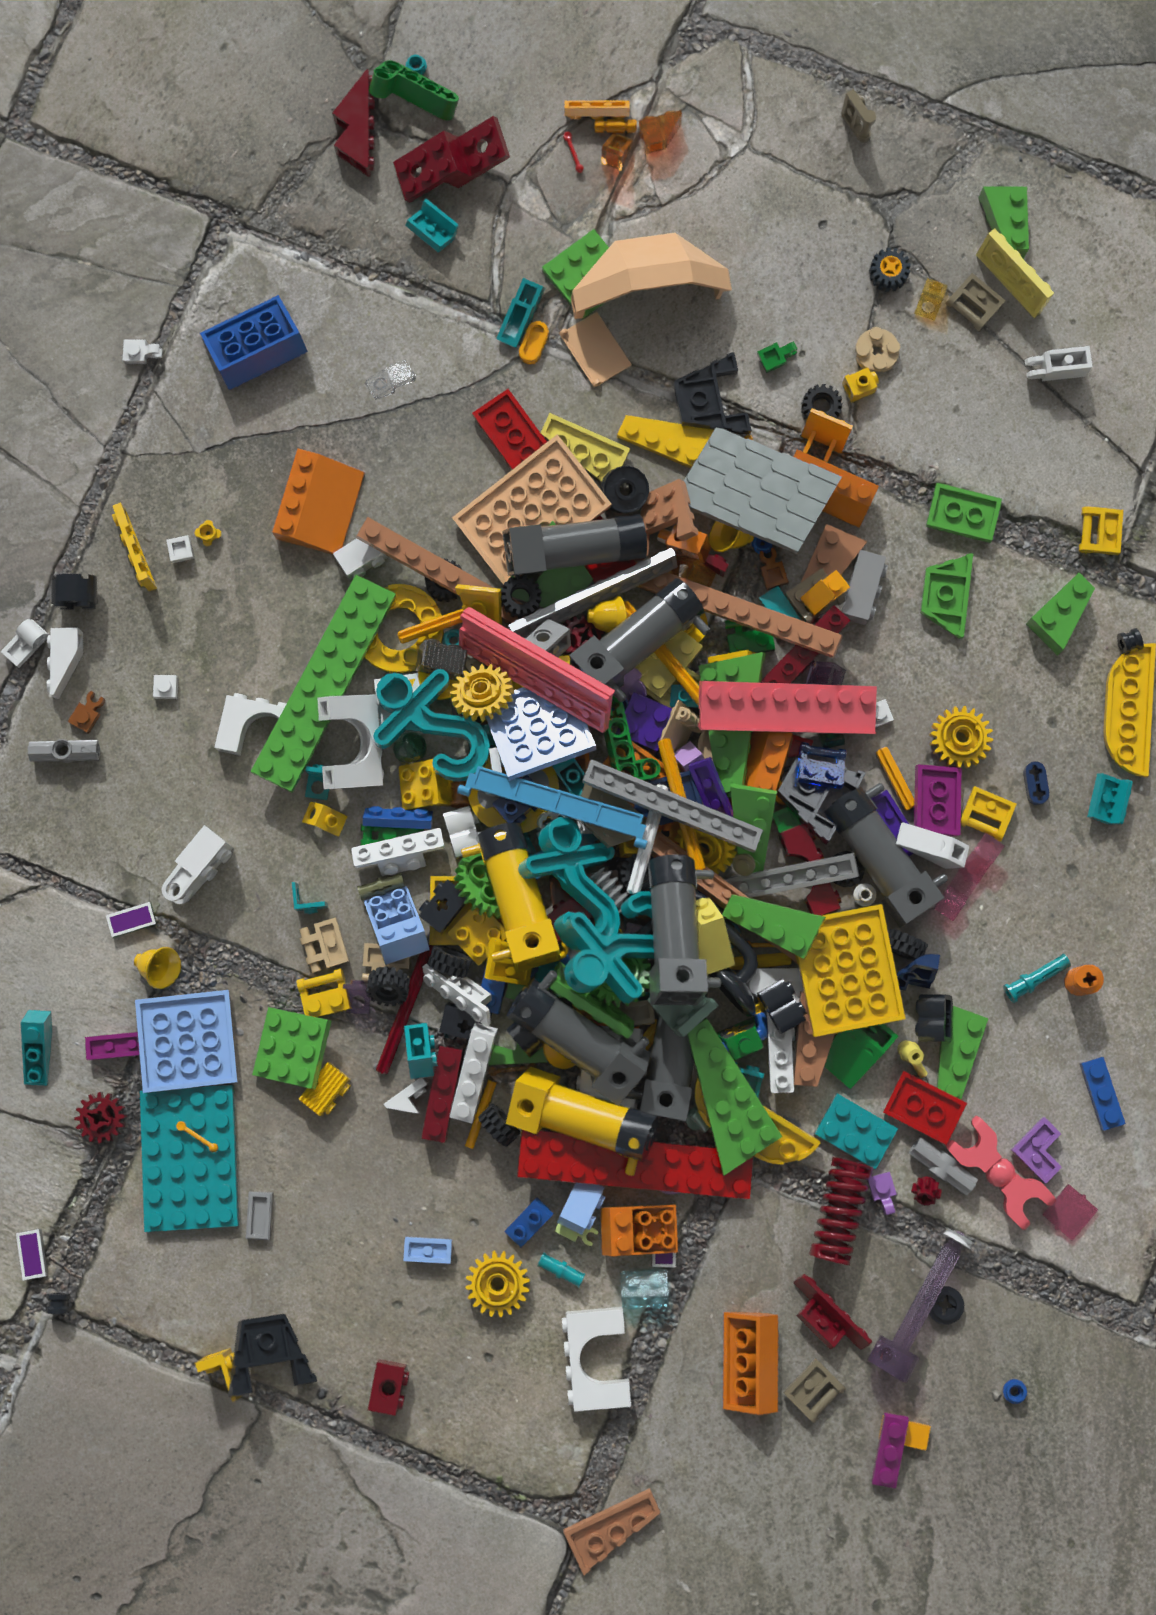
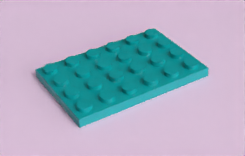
[140,1085,239,1232]

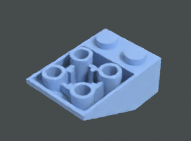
[364,886,430,965]

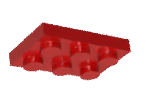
[883,1071,967,1145]

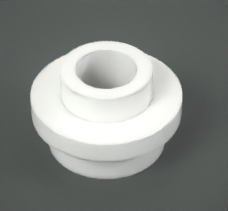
[853,883,876,906]

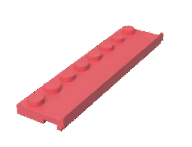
[459,607,615,733]
[698,681,877,734]

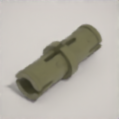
[357,873,405,900]

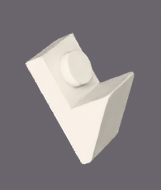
[384,1077,429,1114]

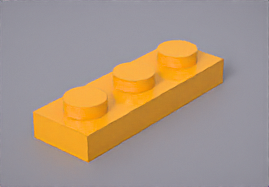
[564,100,630,119]

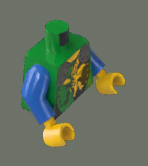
[717,997,768,1060]

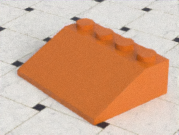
[272,449,365,554]

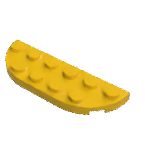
[1103,643,1156,778]
[695,1076,820,1164]

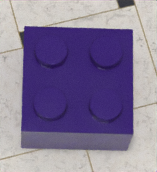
[615,692,672,756]

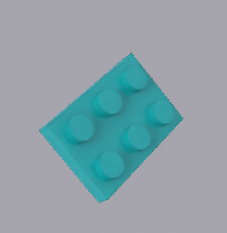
[814,1093,898,1169]

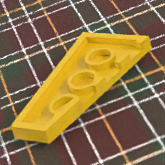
[617,415,714,469]
[112,503,157,592]

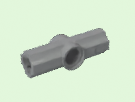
[28,739,100,763]
[909,1137,978,1195]

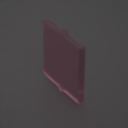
[1042,1184,1098,1241]

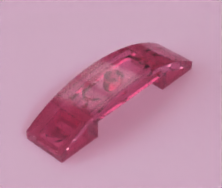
[934,833,1005,921]

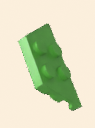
[920,553,973,639]

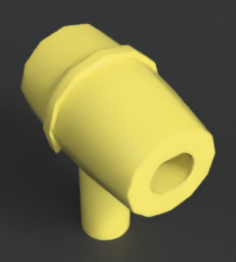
[897,1040,928,1078]

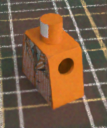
[657,524,711,568]

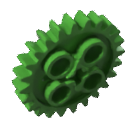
[454,853,501,919]

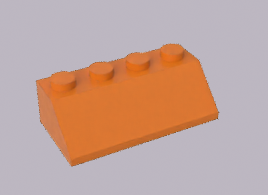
[794,449,879,528]
[728,731,793,810]
[723,1312,778,1415]

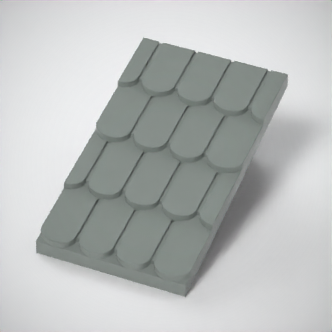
[684,427,842,554]

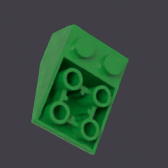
[824,1023,899,1089]

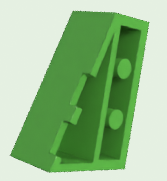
[978,186,1029,260]
[1026,573,1095,656]

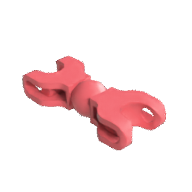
[945,1116,1056,1230]

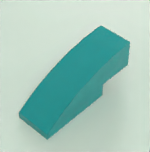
[496,278,546,348]

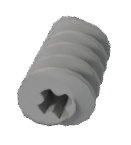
[589,867,629,915]

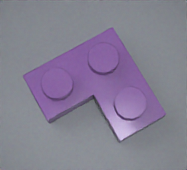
[1011,1117,1062,1184]

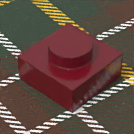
[704,554,729,577]

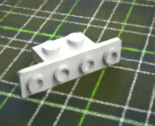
[351,828,444,876]
[423,964,492,1027]
[767,1013,795,1093]

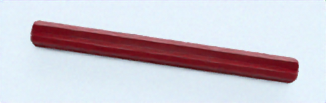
[376,944,433,1075]

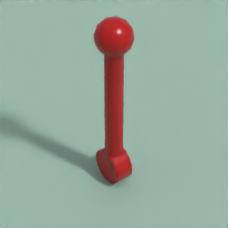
[563,132,584,173]

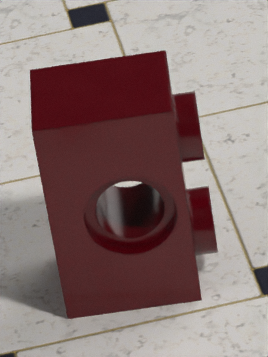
[368,1359,410,1416]

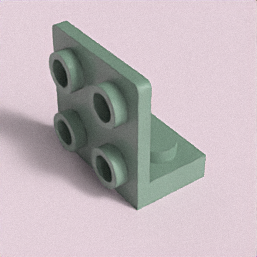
[648,996,719,1037]

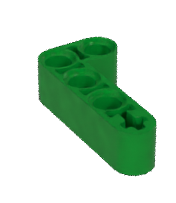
[369,60,459,121]
[603,696,660,782]

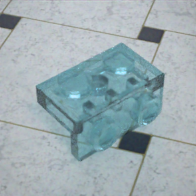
[620,1269,669,1310]

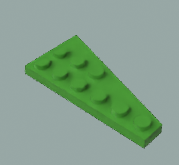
[699,652,766,798]
[687,1018,782,1175]

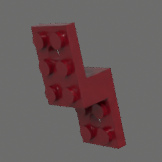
[393,116,510,203]

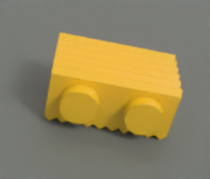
[299,1062,351,1116]

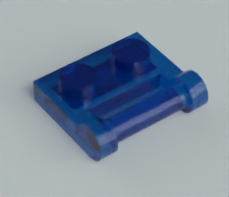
[797,742,847,789]

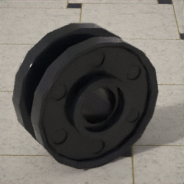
[600,466,649,513]

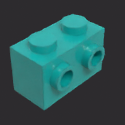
[404,1023,437,1079]

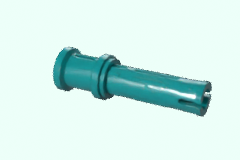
[1003,954,1071,1003]

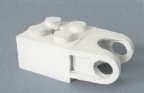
[162,825,233,904]

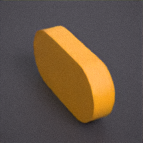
[519,321,549,365]

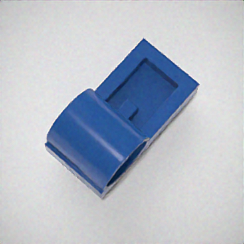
[504,1197,554,1248]

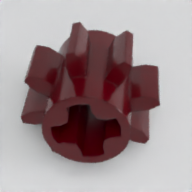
[911,1176,942,1206]

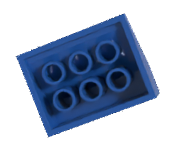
[200,295,308,390]

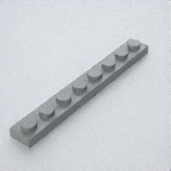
[508,548,678,639]
[582,759,763,852]

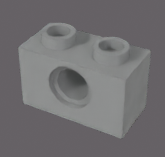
[525,619,571,657]

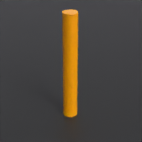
[465,1080,497,1149]

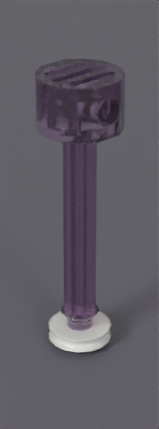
[867,1226,975,1384]

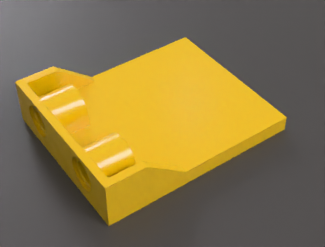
[795,904,906,1037]

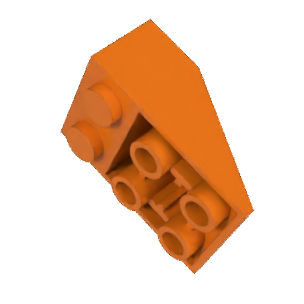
[600,1205,678,1256]

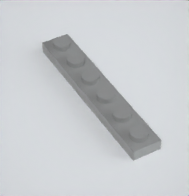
[724,853,859,898]

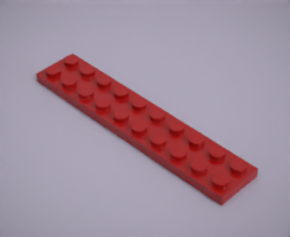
[472,389,636,584]
[517,1130,753,1199]

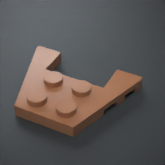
[634,479,698,561]

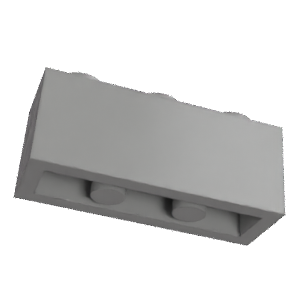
[841,550,888,625]

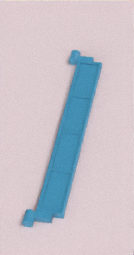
[457,766,648,849]

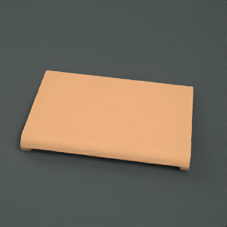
[559,312,632,387]

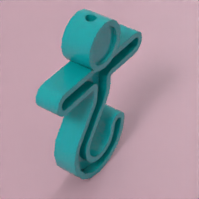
[373,669,490,782]
[518,817,620,952]
[564,891,654,1003]

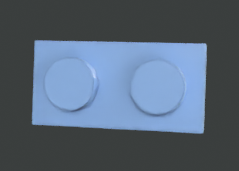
[403,1237,452,1264]

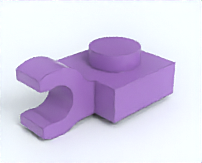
[867,1172,897,1215]

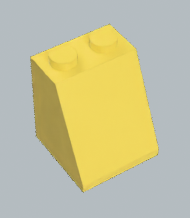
[696,897,735,975]

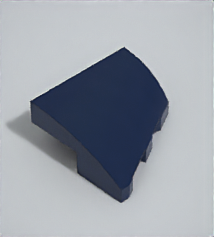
[896,954,940,991]

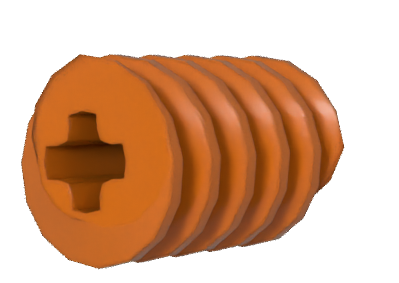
[1064,965,1104,996]

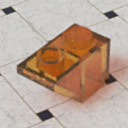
[639,110,682,154]

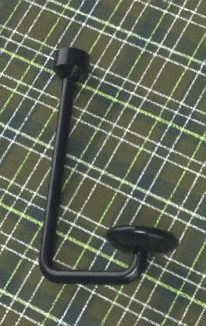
[506,892,758,1058]

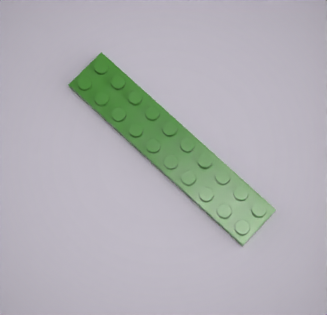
[251,575,396,793]

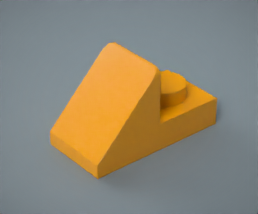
[800,570,850,616]

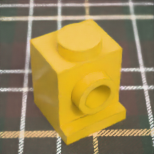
[842,368,879,403]

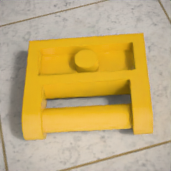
[1079,506,1123,555]
[961,786,1017,842]
[484,937,535,985]
[297,968,352,1018]

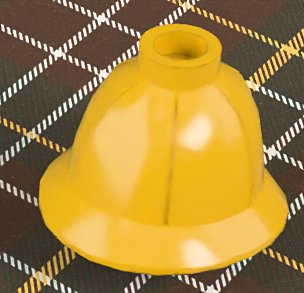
[709,521,754,552]
[587,595,627,632]
[134,947,181,989]

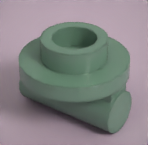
[685,1107,710,1133]

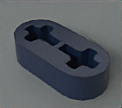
[1023,761,1050,805]

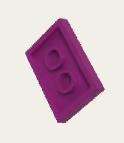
[914,764,962,837]

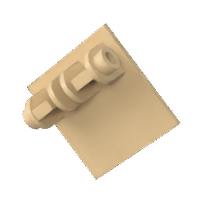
[660,700,704,752]

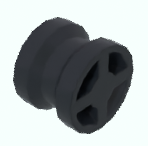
[1117,628,1144,655]
[46,1292,71,1314]

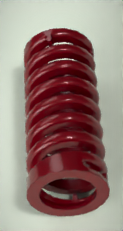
[809,1156,873,1266]

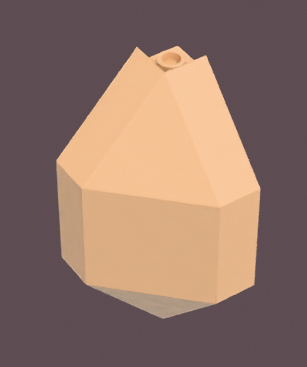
[571,233,732,319]

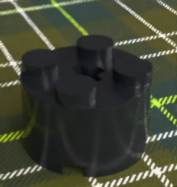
[51,574,98,610]

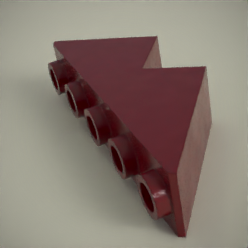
[332,69,375,177]
[760,605,851,684]

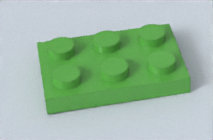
[925,483,1002,543]

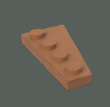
[792,524,867,612]
[793,991,835,1087]
[563,1488,661,1575]

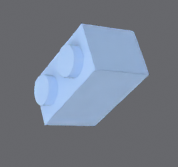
[557,1183,605,1235]

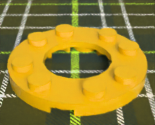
[365,584,444,673]

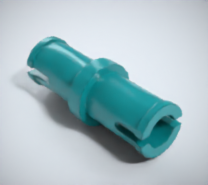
[537,1253,585,1287]

